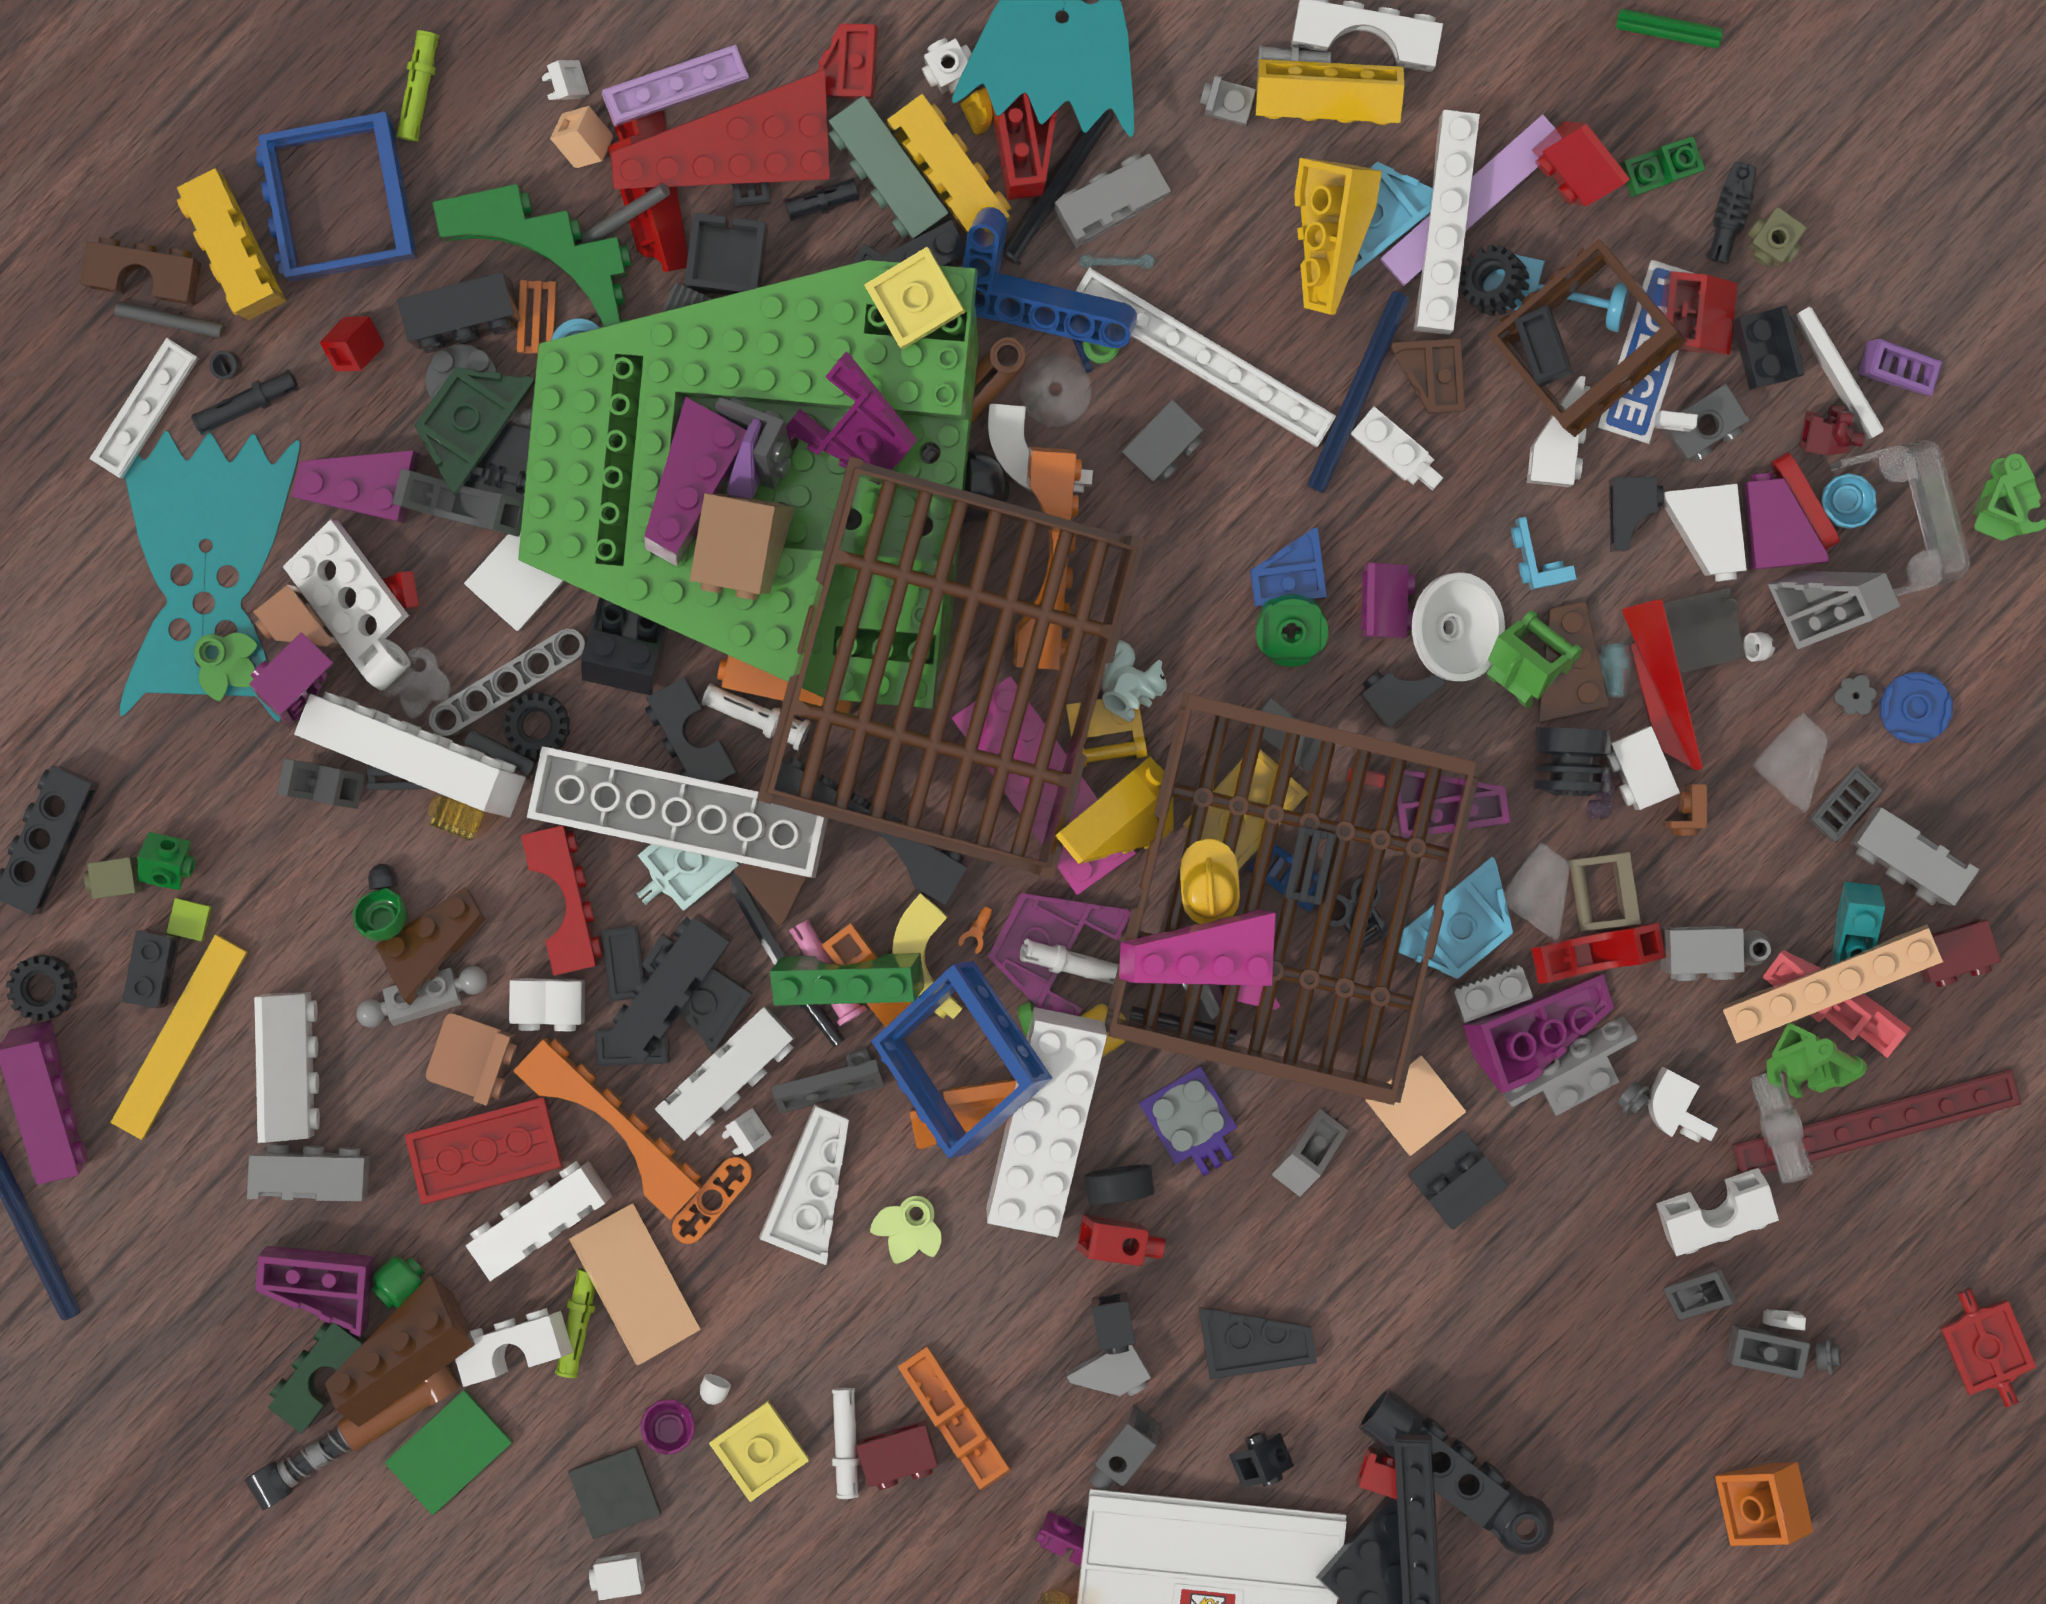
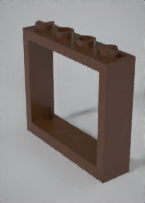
[1488,239,1687,437]

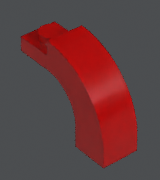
[1531,922,1666,984]

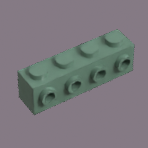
[828,95,949,240]

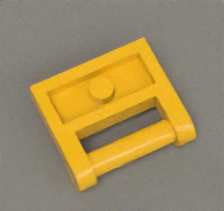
[1066,699,1148,767]

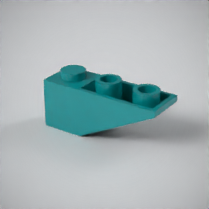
[1831,881,1885,994]

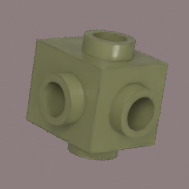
[1747,207,1807,267]

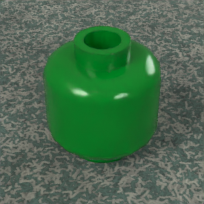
[370,1256,425,1310]

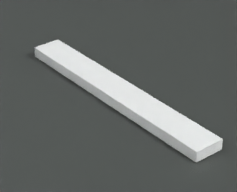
[1076,267,1336,448]

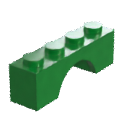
[770,953,924,1005]

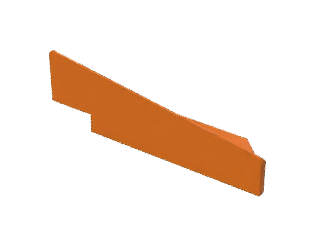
[910,1078,1016,1149]

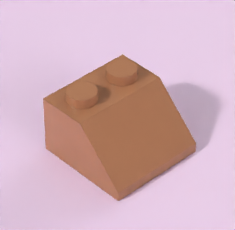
[253,585,341,649]

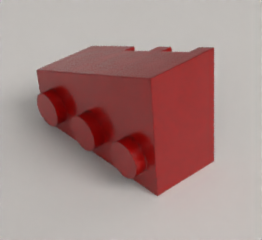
[992,93,1057,201]

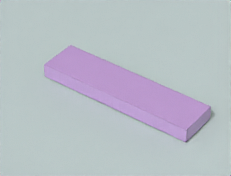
[601,44,749,127]

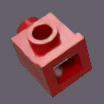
[1356,1447,1397,1499]

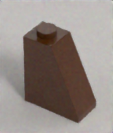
[733,841,825,926]

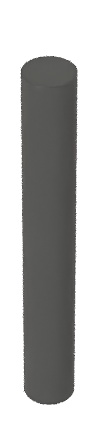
[581,183,670,244]
[114,302,224,338]

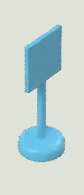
[1483,254,1630,332]

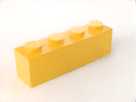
[1256,59,1404,125]

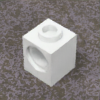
[589,1551,645,1601]

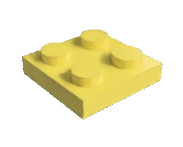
[864,247,966,350]
[709,1400,810,1502]

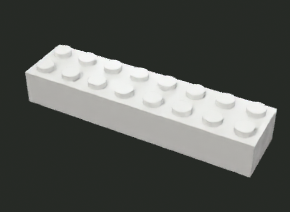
[527,746,828,878]

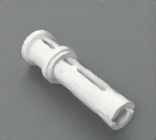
[701,683,811,751]

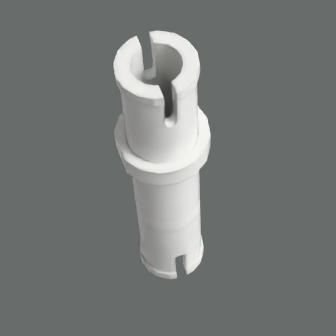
[1020,939,1119,985]
[832,1388,861,1499]

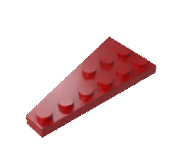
[611,70,830,189]

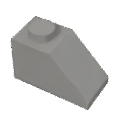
[1272,1109,1348,1197]
[1067,1345,1151,1396]

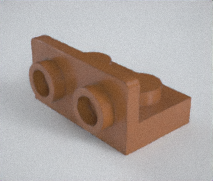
[1664,784,1707,836]

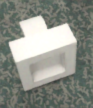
[542,60,590,100]
[722,1108,772,1156]

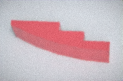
[1763,950,1912,1058]

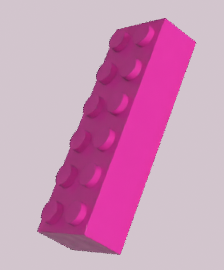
[952,676,1136,895]

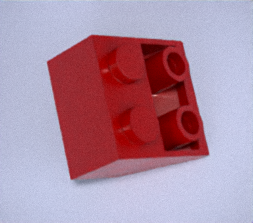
[1659,271,1738,356]

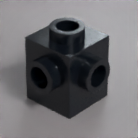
[1229,1431,1294,1488]

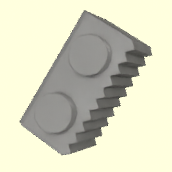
[1450,964,1533,1023]

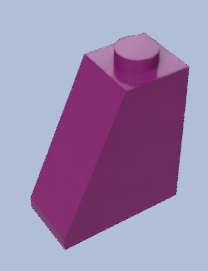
[1742,473,1828,570]

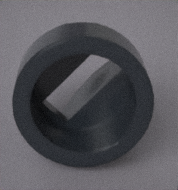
[209,351,242,380]
[368,863,398,890]

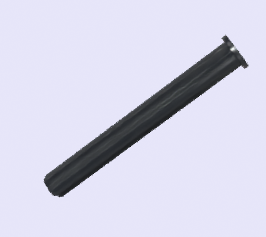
[1003,109,1114,266]

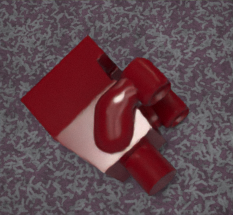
[1799,404,1865,455]

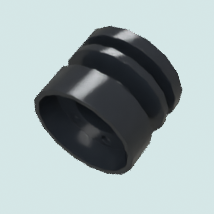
[1534,727,1612,797]

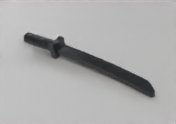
[732,872,845,1047]

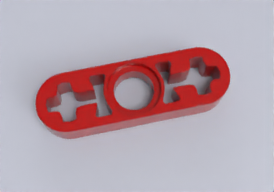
[1771,452,1840,550]

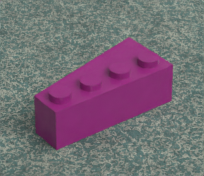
[644,397,747,566]

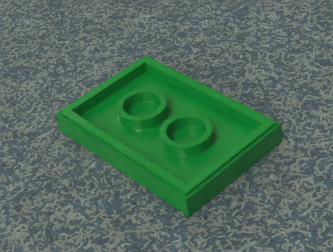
[384,1389,513,1516]

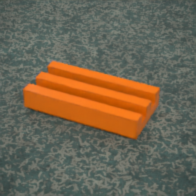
[517,280,557,354]

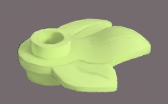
[870,1195,942,1264]

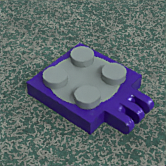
[1139,1065,1237,1176]

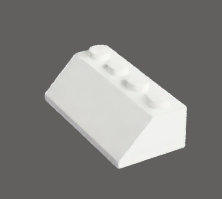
[254,992,320,1143]

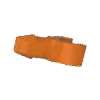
[958,906,992,954]

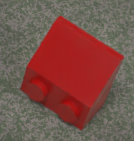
[1532,121,1630,206]

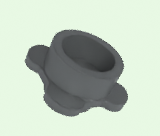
[1617,1082,1650,1116]
[1816,1337,1841,1375]

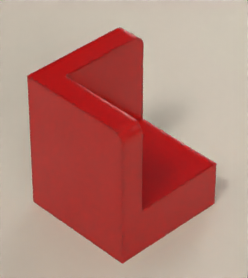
[319,316,384,372]

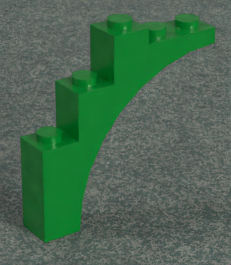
[433,184,632,327]

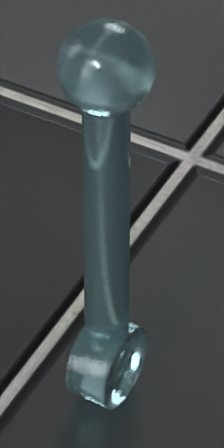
[1079,254,1155,269]

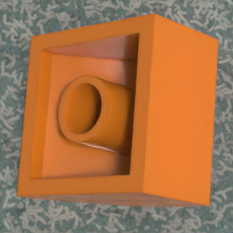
[1715,1462,1813,1546]

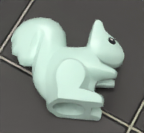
[1101,640,1167,722]

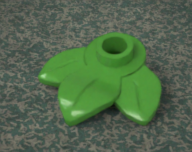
[194,633,258,701]

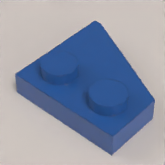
[1250,528,1327,607]

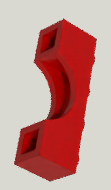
[521,825,603,976]

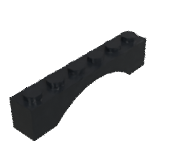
[775,756,968,905]

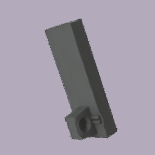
[772,1049,885,1114]

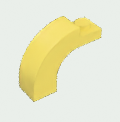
[893,892,963,1019]

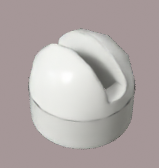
[1743,632,1775,662]
[700,1374,731,1405]

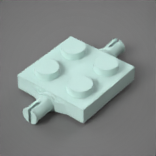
[637,844,740,911]

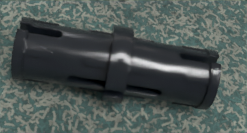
[784,178,860,221]

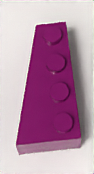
[0,1020,87,1185]

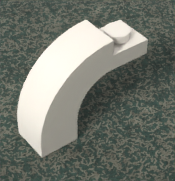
[988,404,1093,493]

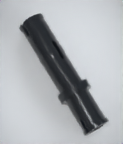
[191,369,299,435]

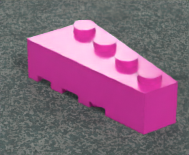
[1119,909,1275,986]

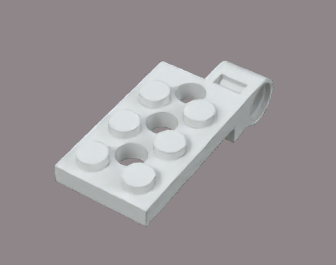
[283,519,410,690]

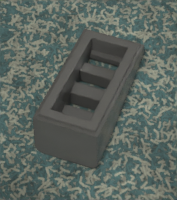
[1806,766,1882,843]

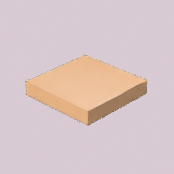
[1365,1055,1466,1156]

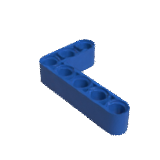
[963,207,1137,348]

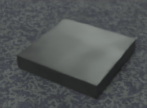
[568,1445,661,1539]

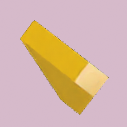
[1294,158,1382,315]
[1055,756,1174,864]

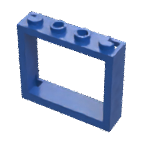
[256,111,417,282]
[871,960,1053,1159]

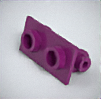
[1035,1511,1085,1566]

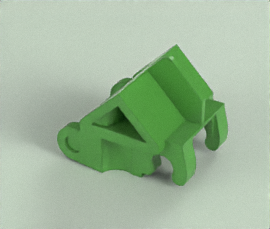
[1973,453,2046,541]
[1487,610,1583,709]
[1766,1023,1867,1099]

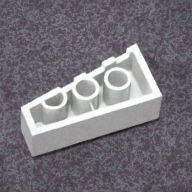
[655,1006,795,1141]
[466,1161,613,1281]

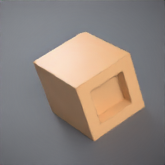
[550,106,613,168]

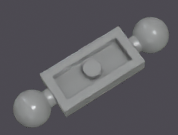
[356,966,488,1028]

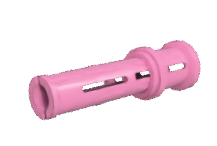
[789,919,867,1026]

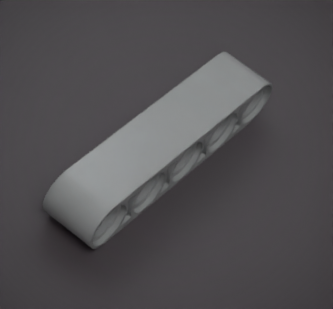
[429,629,587,736]

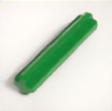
[1616,9,1723,48]

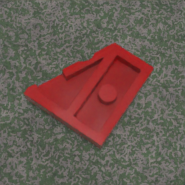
[816,24,878,99]

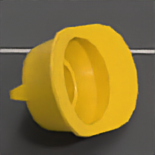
[1180,839,1240,925]

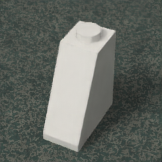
[1663,484,1747,582]

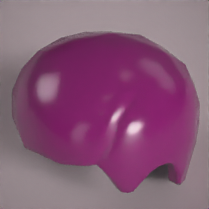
[640,1399,695,1455]

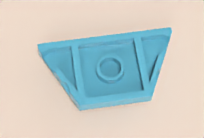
[1349,162,1433,279]
[1399,856,1513,979]

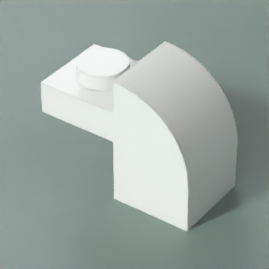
[1648,1067,1718,1143]

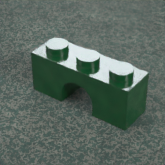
[267,1322,367,1434]

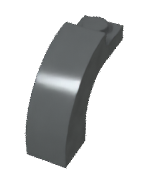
[392,469,524,537]

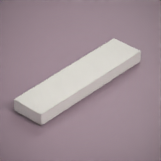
[1792,307,1884,440]
[90,338,199,479]

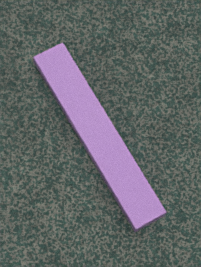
[1380,114,1556,286]

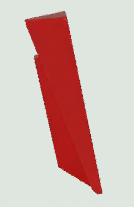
[1621,598,1703,770]

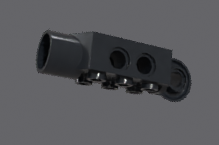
[1359,1388,1554,1555]

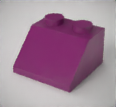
[1361,563,1415,639]

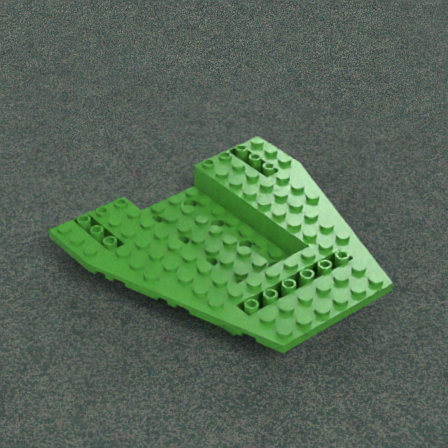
[518,260,978,709]

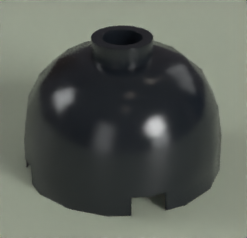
[964,450,1010,522]

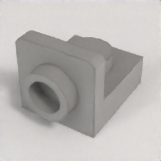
[1200,75,1256,126]

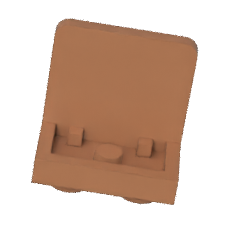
[426,1013,517,1106]

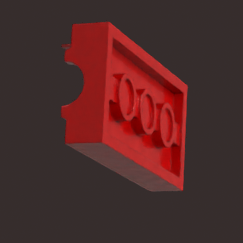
[404,1097,564,1206]

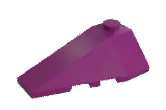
[1462,974,1614,1093]

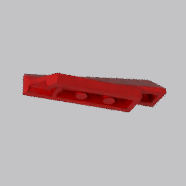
[607,110,688,273]

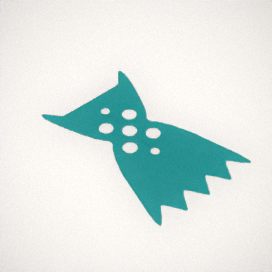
[952,0,1134,137]
[120,431,300,722]

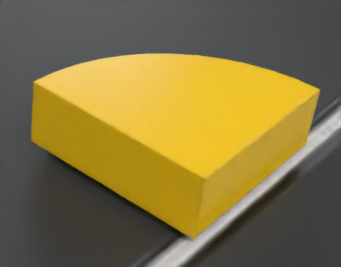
[960,87,993,136]

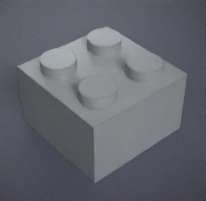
[1660,926,1745,981]

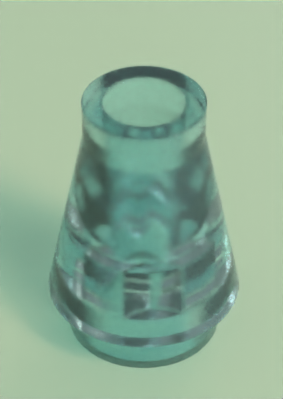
[1598,643,1634,697]

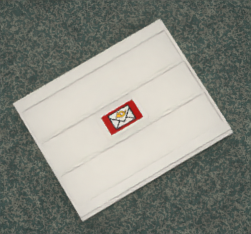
[1077,1489,1347,1604]

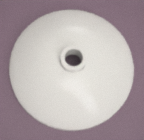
[1412,573,1505,681]

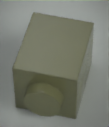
[84,857,143,899]

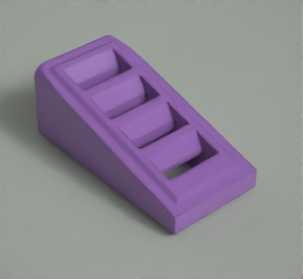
[1858,339,1942,396]
[726,418,762,499]

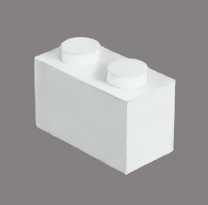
[1605,726,1680,810]

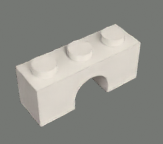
[1656,1168,1779,1257]
[455,1308,573,1387]

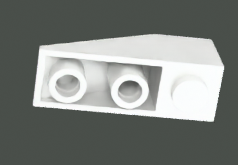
[1527,376,1590,487]

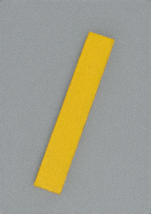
[110,934,248,1140]

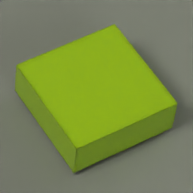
[166,898,212,941]

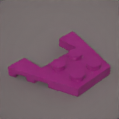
[786,351,917,485]
[988,892,1131,1016]

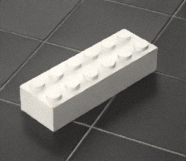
[294,691,526,818]
[986,1007,1107,1237]

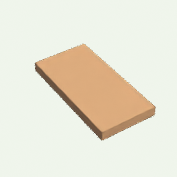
[569,1203,701,1365]

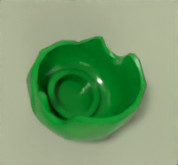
[353,887,408,942]

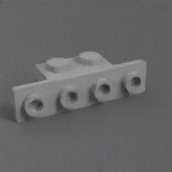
[1502,1017,1638,1116]

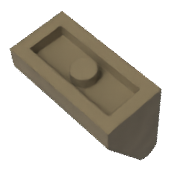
[1569,851,1641,931]

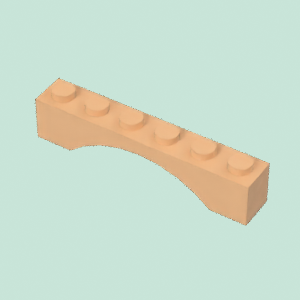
[1723,924,1943,1043]

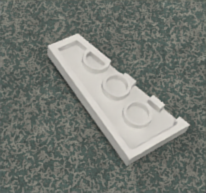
[759,1104,849,1265]

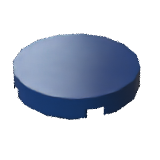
[1879,672,1953,743]

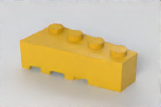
[887,94,1011,234]
[177,168,287,321]

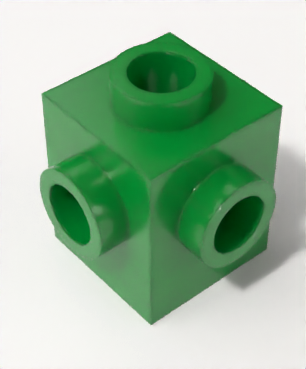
[138,832,196,891]

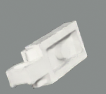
[1350,407,1443,490]

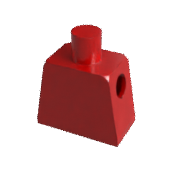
[1076,1214,1165,1266]

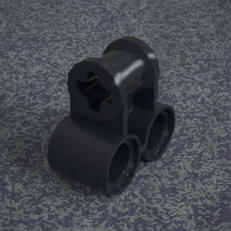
[1317,875,1389,955]

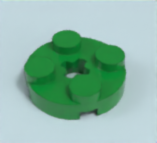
[1255,594,1328,667]

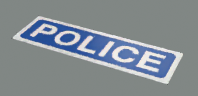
[1598,260,1696,444]

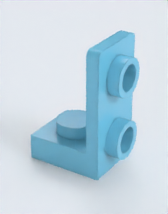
[1511,517,1577,590]

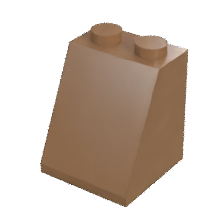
[690,493,795,600]

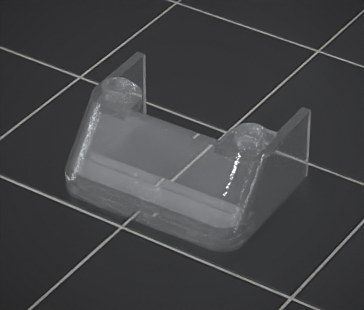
[1830,440,1970,596]

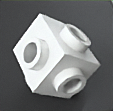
[921,38,972,94]

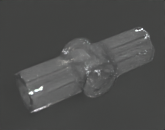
[1750,1072,1813,1184]

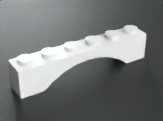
[1414,110,1480,335]

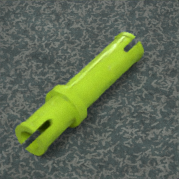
[395,30,440,142]
[555,1268,596,1379]

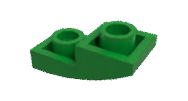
[1619,136,1705,198]

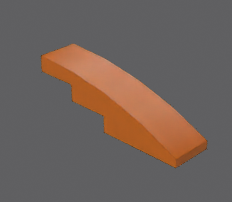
[898,1347,1012,1491]

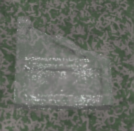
[1751,713,1829,813]
[1504,842,1570,941]

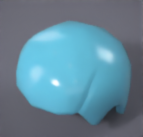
[1821,473,1877,529]

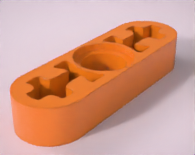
[672,1156,753,1244]

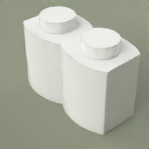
[509,978,585,1031]

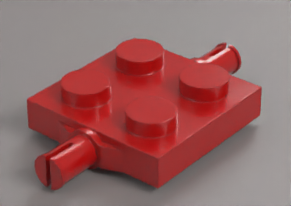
[1939,1288,2037,1407]

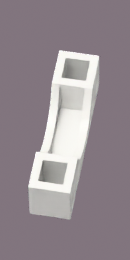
[1291,0,1443,73]

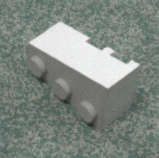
[1055,153,1171,249]
[1768,571,1900,650]
[1850,807,1979,906]
[247,1143,370,1201]

